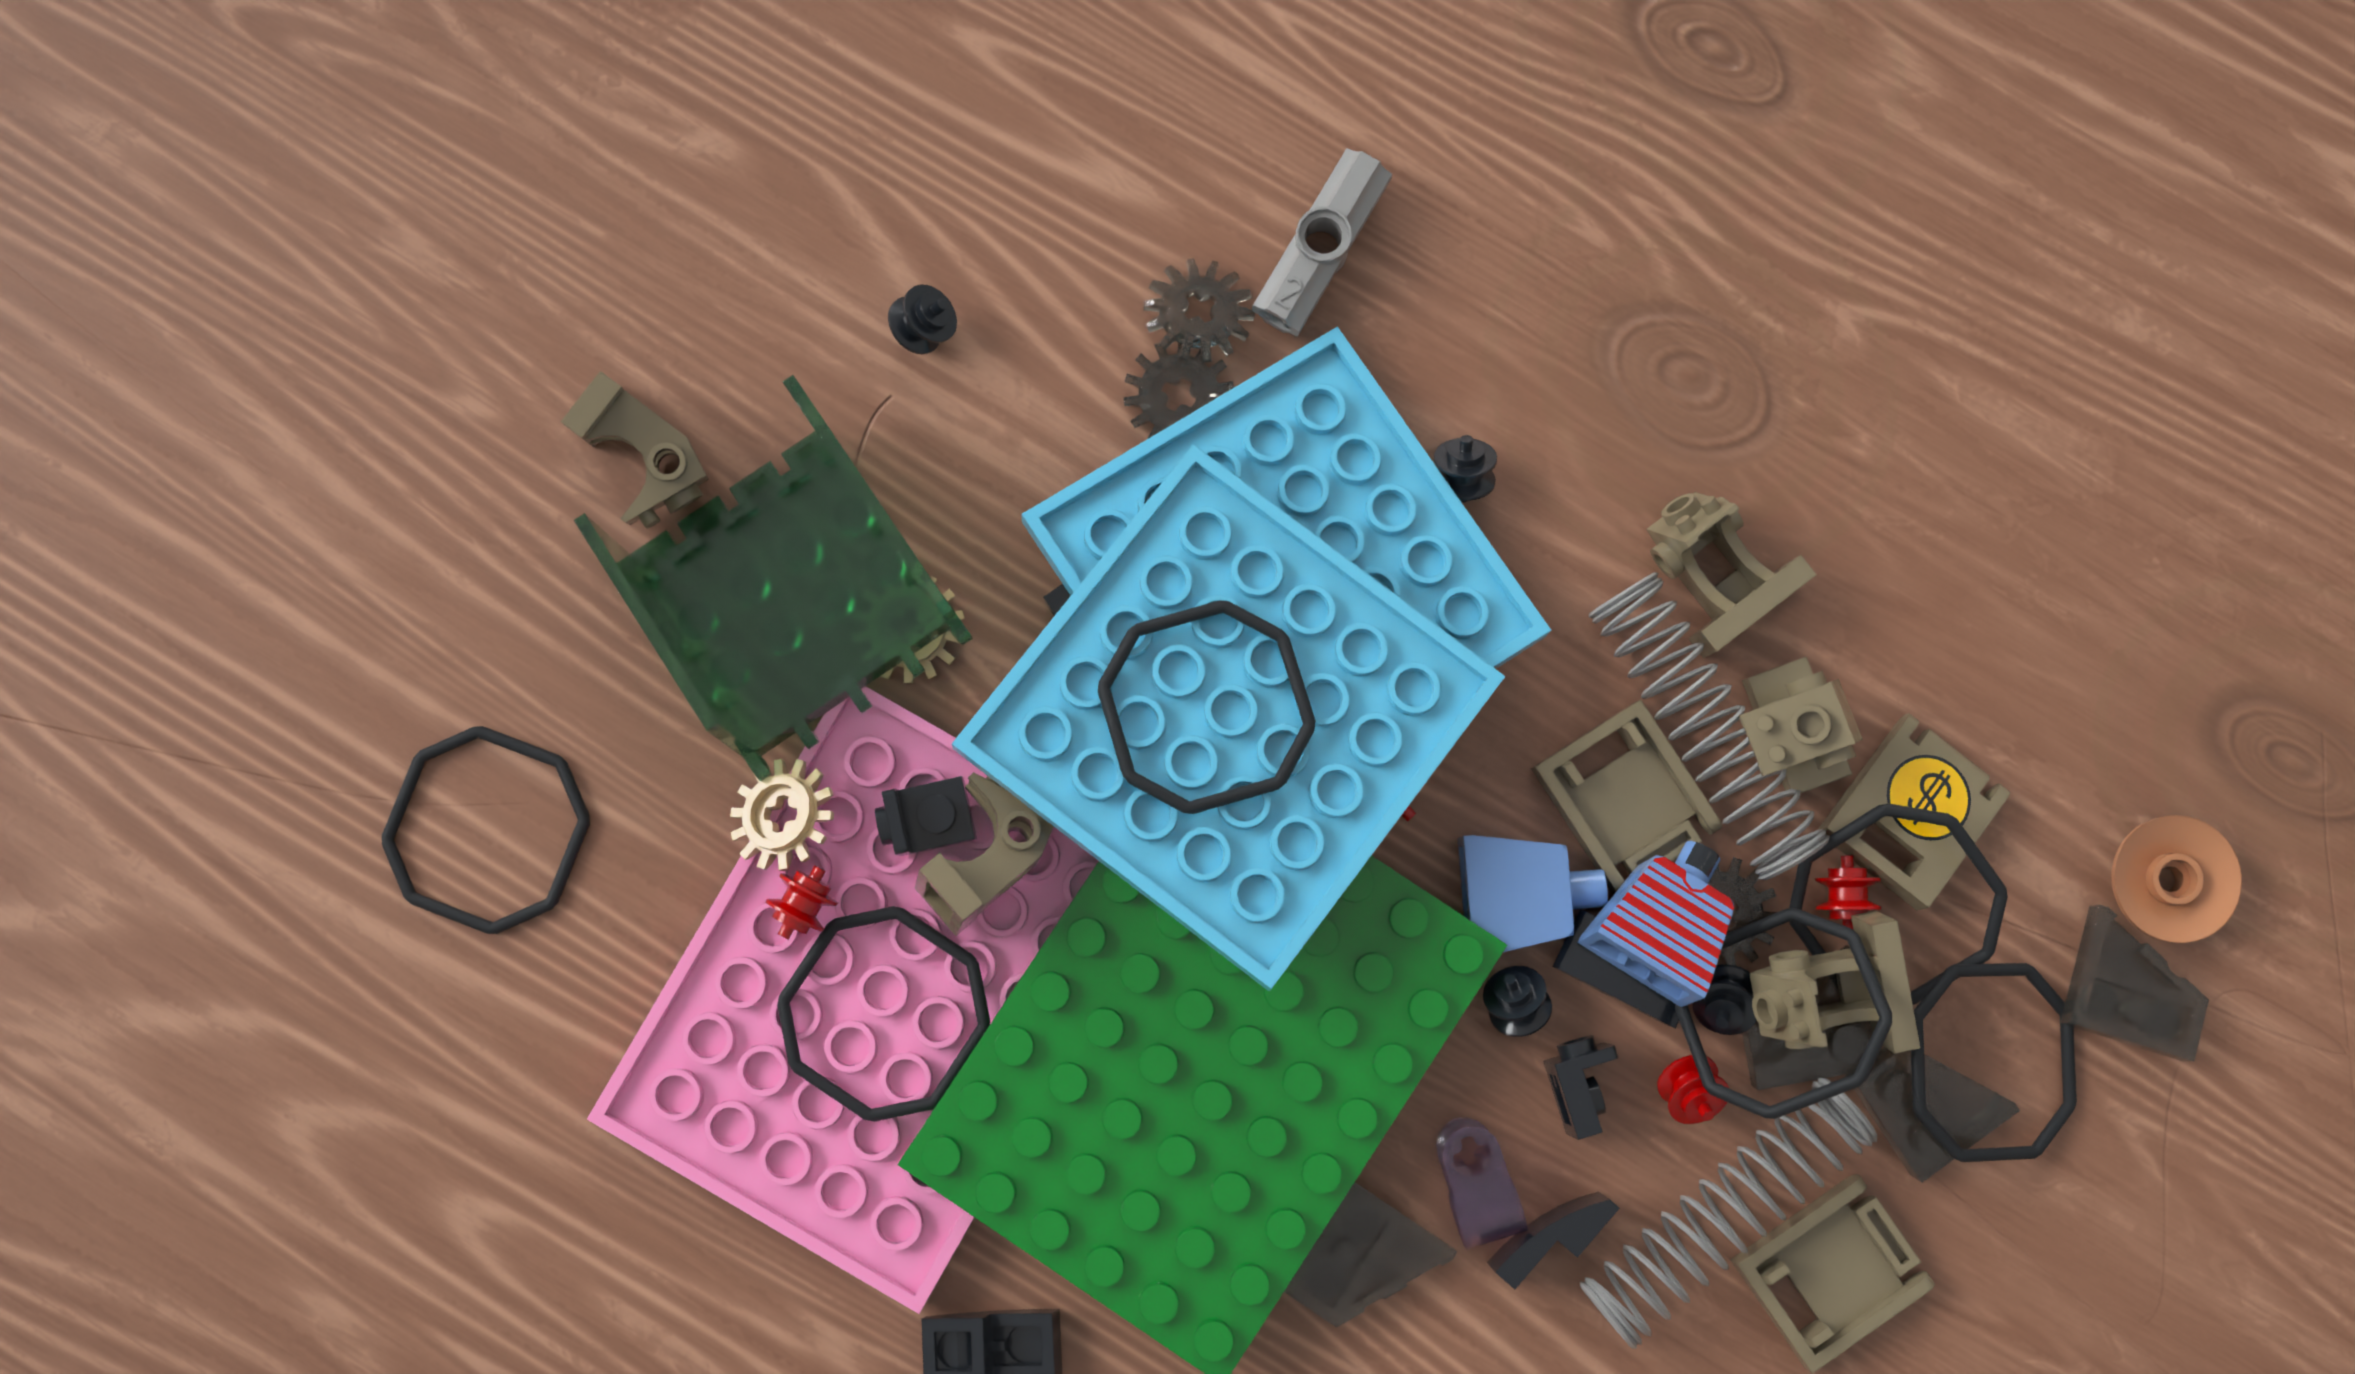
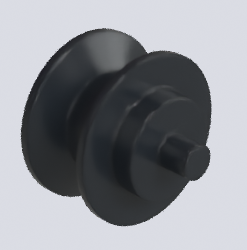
[888,284,957,355]
[1434,435,1497,503]
[1693,964,1756,1035]
[1483,966,1552,1037]

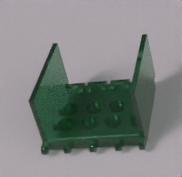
[574,375,973,781]

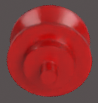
[1815,855,1882,930]
[765,865,838,940]
[1657,1055,1729,1124]

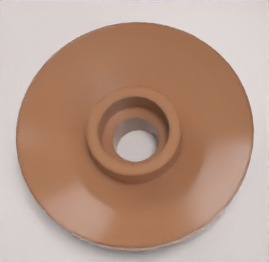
[2111,815,2242,943]

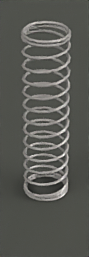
[1588,572,1830,880]
[1580,1077,1877,1349]

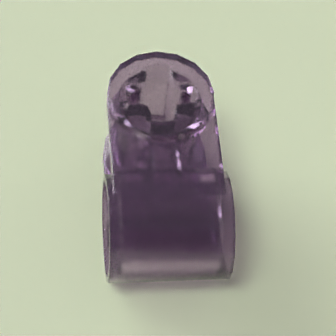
[1436,1117,1528,1250]

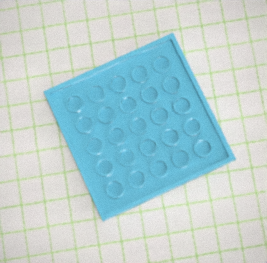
[1022,326,1551,669]
[952,444,1505,991]

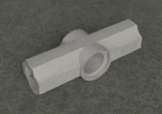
[1252,148,1392,337]

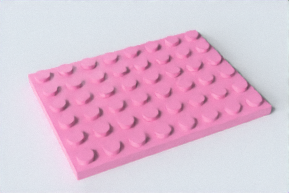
[587,676,1098,1314]

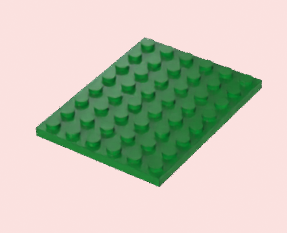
[897,855,1507,1374]

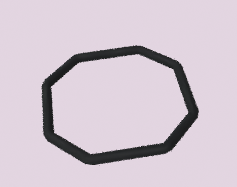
[1098,600,1316,814]
[382,726,590,934]
[1789,803,2008,1005]
[777,906,990,1122]
[1675,908,1892,1119]
[1911,963,2077,1162]

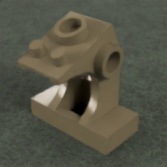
[561,371,709,529]
[1646,492,1817,658]
[1739,657,1863,797]
[915,772,1054,936]
[1749,911,1920,1054]

